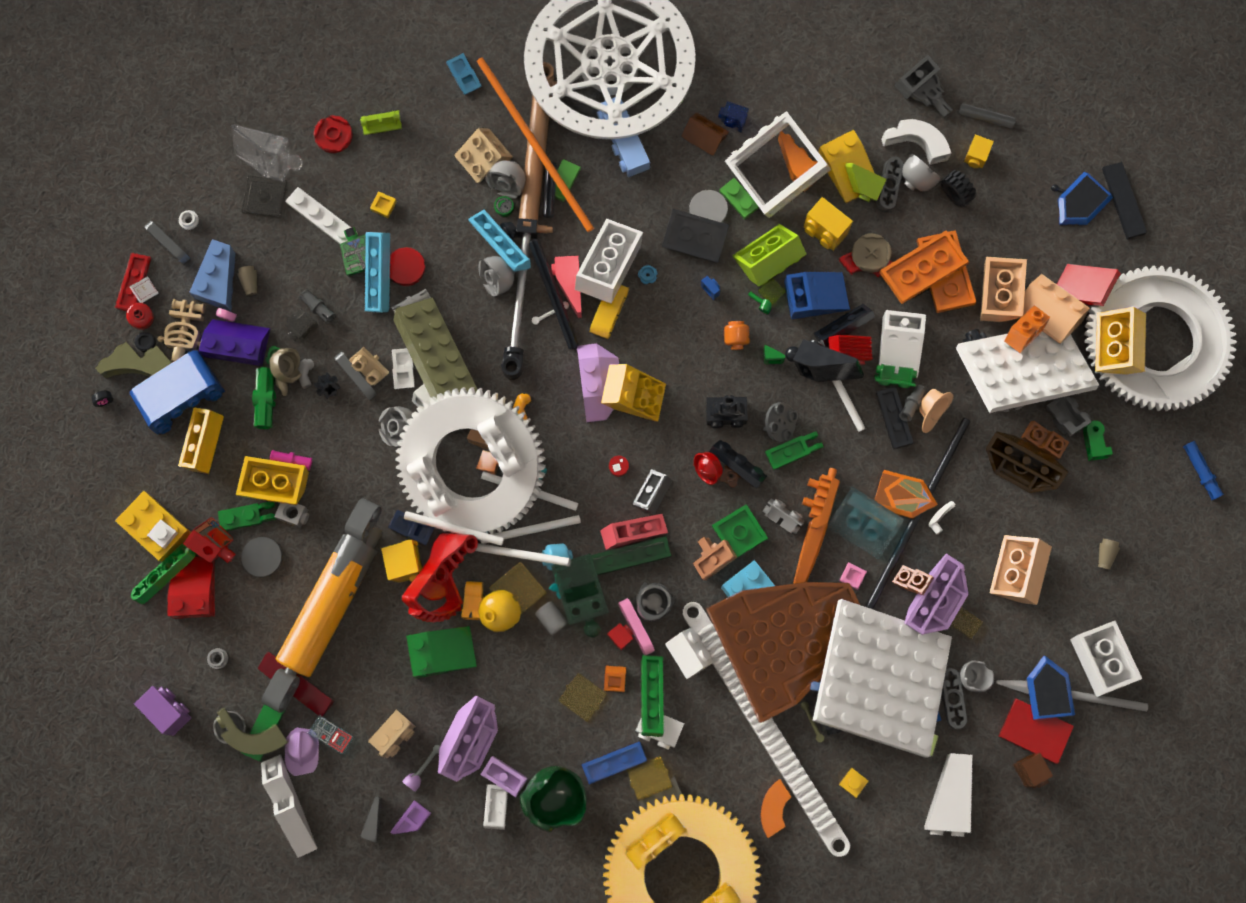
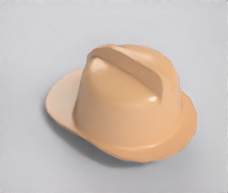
[919,389,953,433]

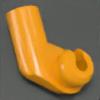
[513,393,531,420]

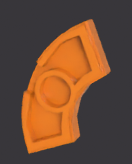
[761,779,791,838]

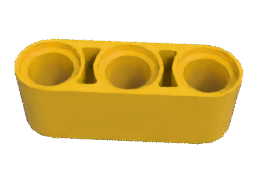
[589,285,629,339]

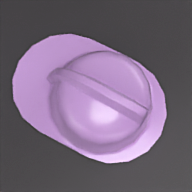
[285,728,319,776]

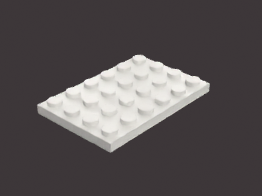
[956,332,1099,413]

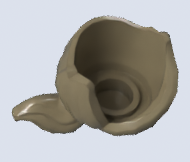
[269,348,302,396]

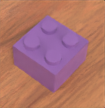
[134,686,191,736]

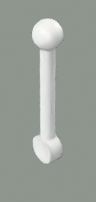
[532,302,569,325]

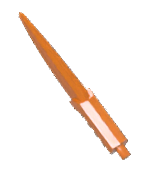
[793,468,840,584]

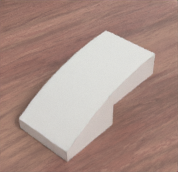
[392,348,415,389]

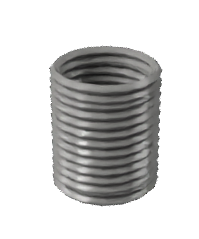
[535,601,568,635]

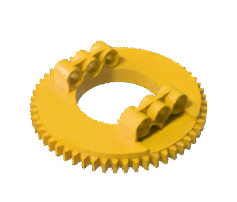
[603,794,761,903]

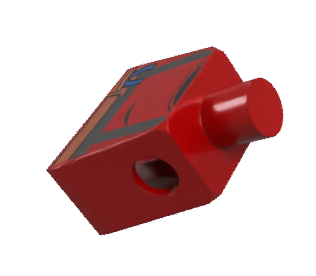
[183,517,236,564]

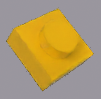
[370,191,397,218]
[839,768,868,798]

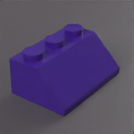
[199,319,270,366]

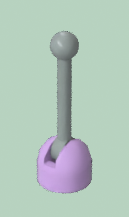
[402,745,440,792]

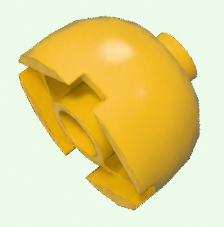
[478,590,521,632]

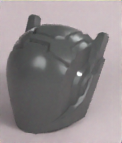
[637,582,676,622]

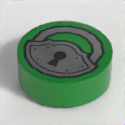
[494,196,514,217]

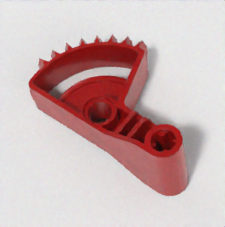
[402,532,478,623]

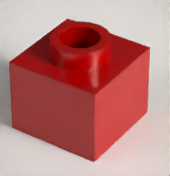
[607,623,634,651]

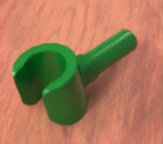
[748,291,772,314]

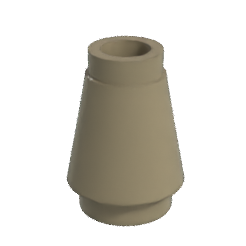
[237,266,258,296]
[1098,539,1120,570]

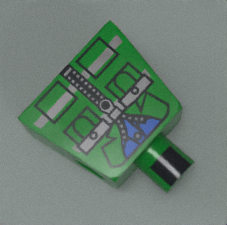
[340,227,366,277]

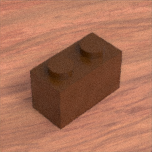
[1012,753,1053,789]

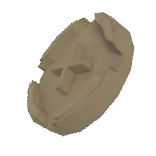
[852,233,892,273]

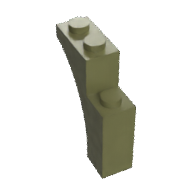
[95,342,172,378]

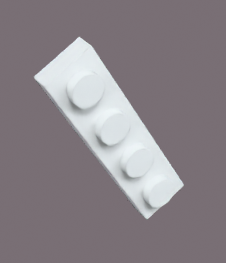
[285,187,358,244]

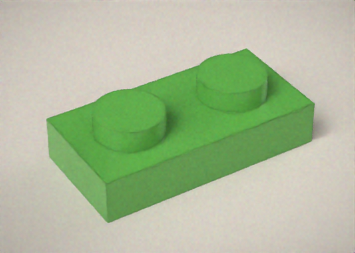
[719,178,759,220]

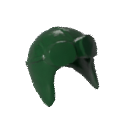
[520,766,587,832]

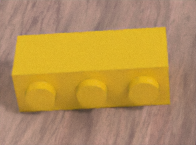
[178,408,224,474]

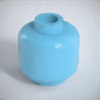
[542,544,573,571]

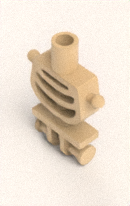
[158,299,206,362]

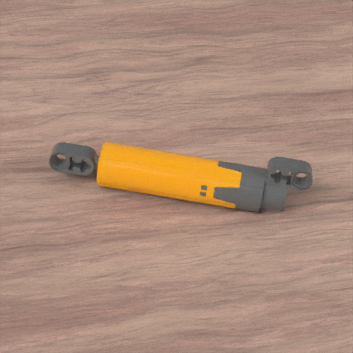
[262,498,383,713]

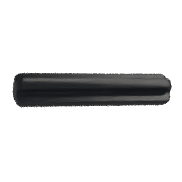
[543,162,557,218]

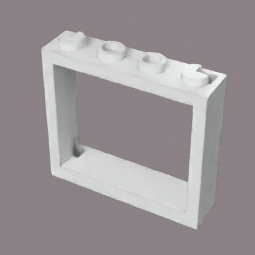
[725,111,831,218]

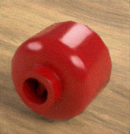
[126,303,154,330]

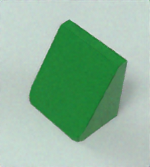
[763,345,785,365]

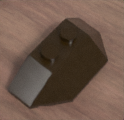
[986,431,1069,493]

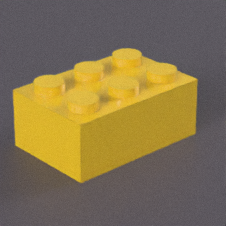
[115,491,191,562]

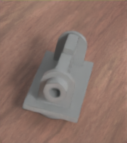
[762,499,805,534]

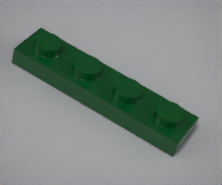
[587,537,671,577]

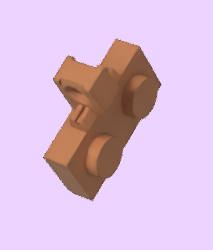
[693,537,737,580]

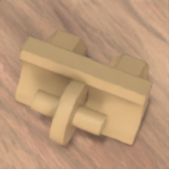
[349,347,389,385]

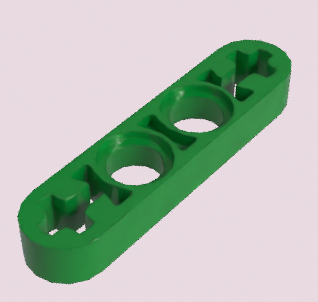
[131,543,196,604]

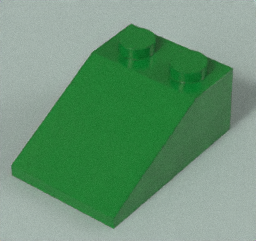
[406,626,477,679]

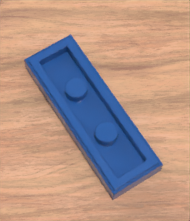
[582,741,647,784]

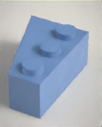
[189,239,235,311]

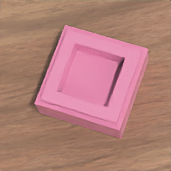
[839,562,867,590]

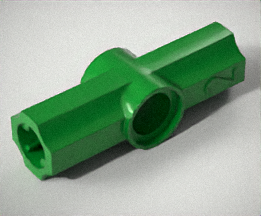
[252,367,276,429]

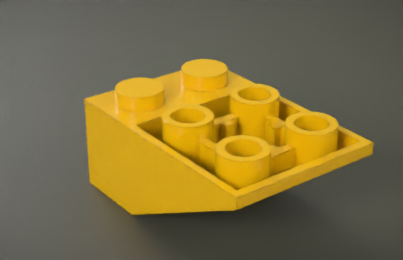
[601,364,666,422]

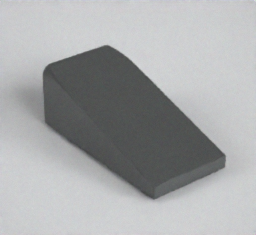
[361,796,382,843]

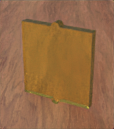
[558,673,607,722]
[627,756,672,801]

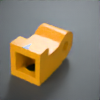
[461,581,483,620]

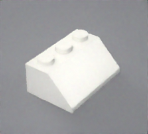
[1070,621,1142,697]

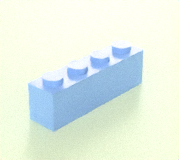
[597,97,650,177]

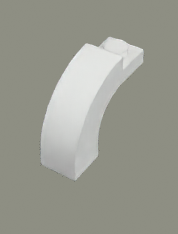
[881,119,951,165]

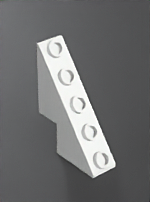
[261,754,317,858]

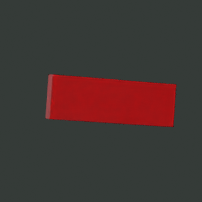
[115,253,152,311]

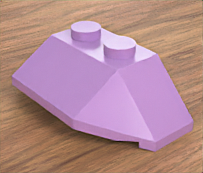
[577,343,619,423]
[904,554,968,635]
[438,696,498,782]

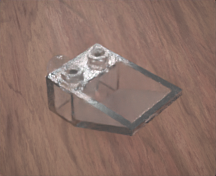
[231,124,303,181]

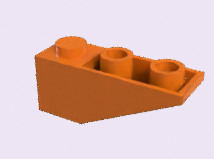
[778,131,818,192]

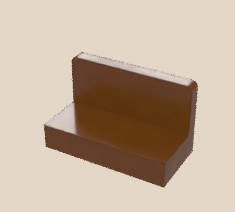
[681,113,729,155]

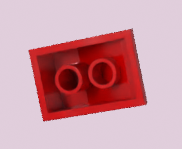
[168,556,215,619]

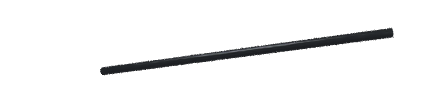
[865,418,971,610]

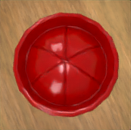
[694,452,723,485]

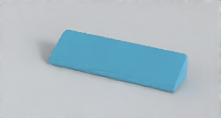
[468,210,531,272]
[365,232,390,313]

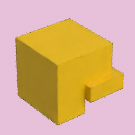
[381,540,422,583]

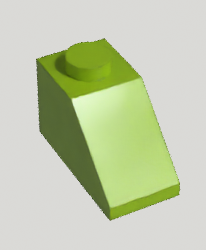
[845,162,887,202]

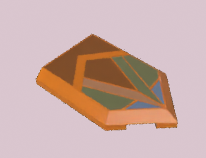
[873,470,938,519]

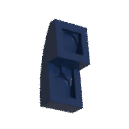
[388,510,435,546]

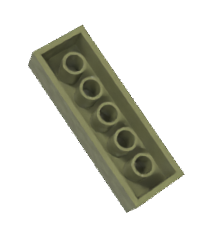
[393,297,478,399]

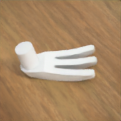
[929,501,956,535]

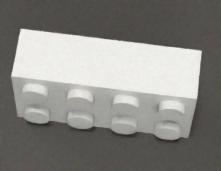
[575,219,643,303]

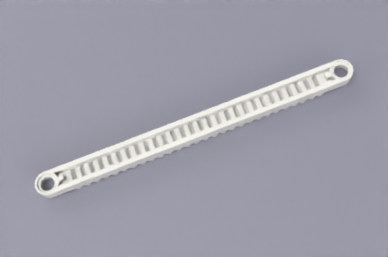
[683,602,850,857]

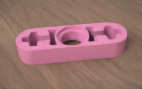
[618,598,655,656]

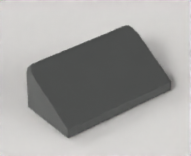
[633,469,672,515]

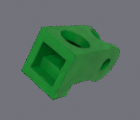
[1083,420,1113,461]

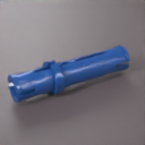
[1183,441,1224,500]

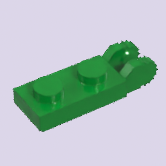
[765,431,824,471]
[218,501,276,531]

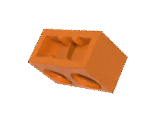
[1004,305,1050,353]

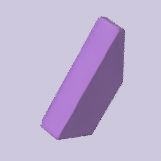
[390,800,431,834]

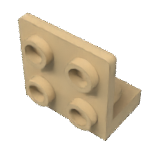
[455,128,513,183]
[368,710,416,758]

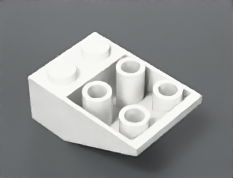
[878,310,926,378]

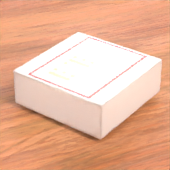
[130,277,158,303]

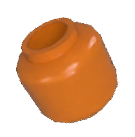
[724,321,750,350]

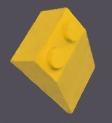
[818,130,874,203]

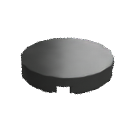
[241,537,283,578]

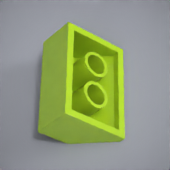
[732,224,806,286]

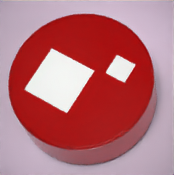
[609,456,629,477]

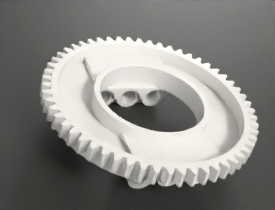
[1084,266,1237,411]
[395,387,546,535]

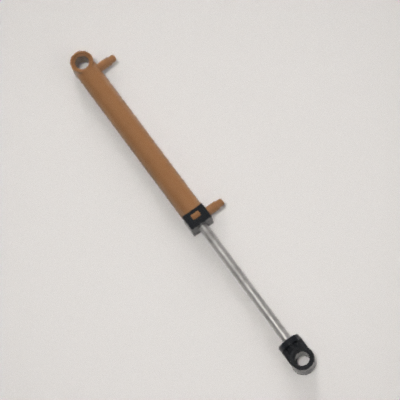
[501,62,557,380]

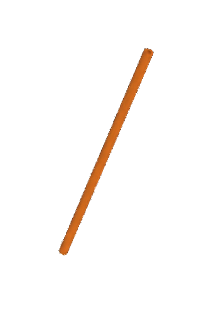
[477,58,594,232]

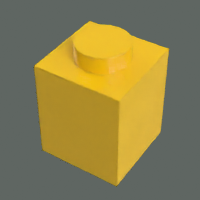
[964,135,994,168]

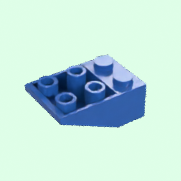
[784,272,850,320]

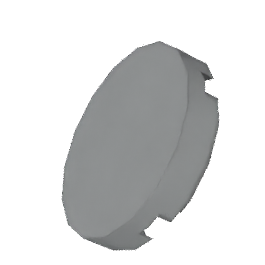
[689,190,728,222]

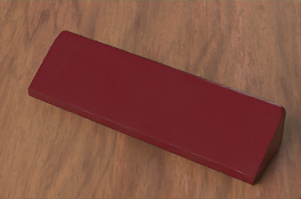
[257,651,335,718]

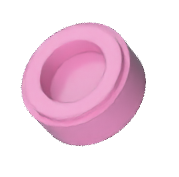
[216,308,237,322]

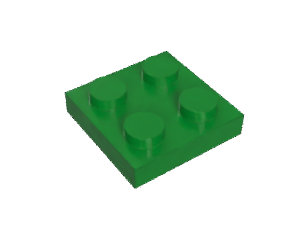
[712,505,768,561]

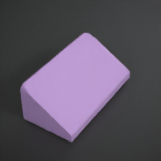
[481,756,528,797]

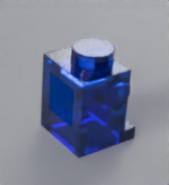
[718,101,749,133]

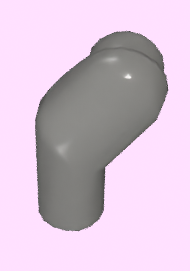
[298,359,314,389]

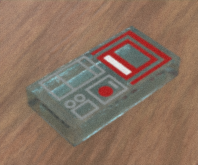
[308,715,355,755]

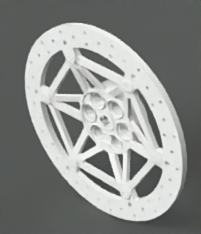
[524,0,695,139]

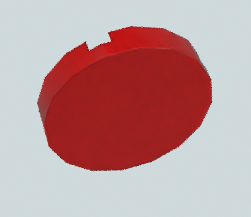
[314,115,353,153]
[390,247,426,286]

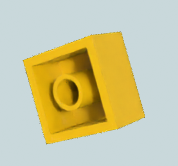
[804,197,853,251]

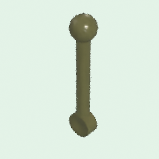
[801,702,824,742]

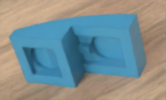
[446,53,482,95]

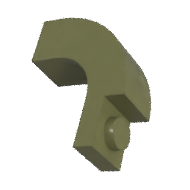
[216,708,288,755]

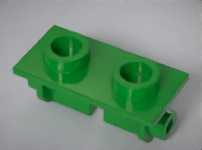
[874,364,917,388]

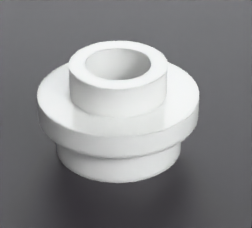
[179,211,199,230]

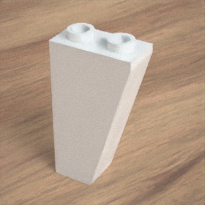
[924,754,972,837]

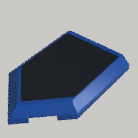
[1058,172,1113,225]
[1027,655,1075,720]

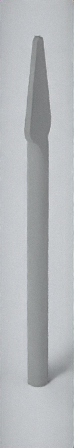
[996,680,1148,712]

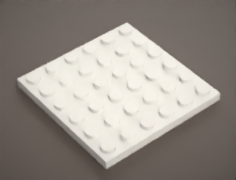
[813,599,952,758]

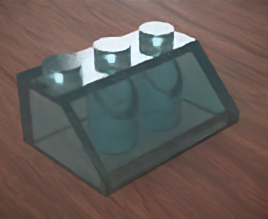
[827,487,904,559]

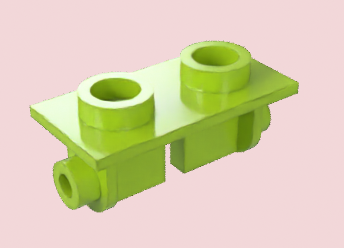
[360,111,402,135]

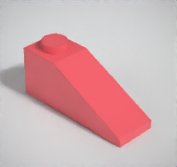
[551,256,582,318]
[600,514,668,550]

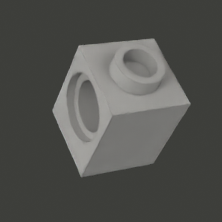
[274,503,309,528]

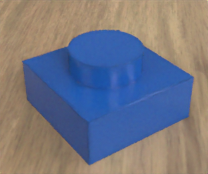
[701,276,720,300]

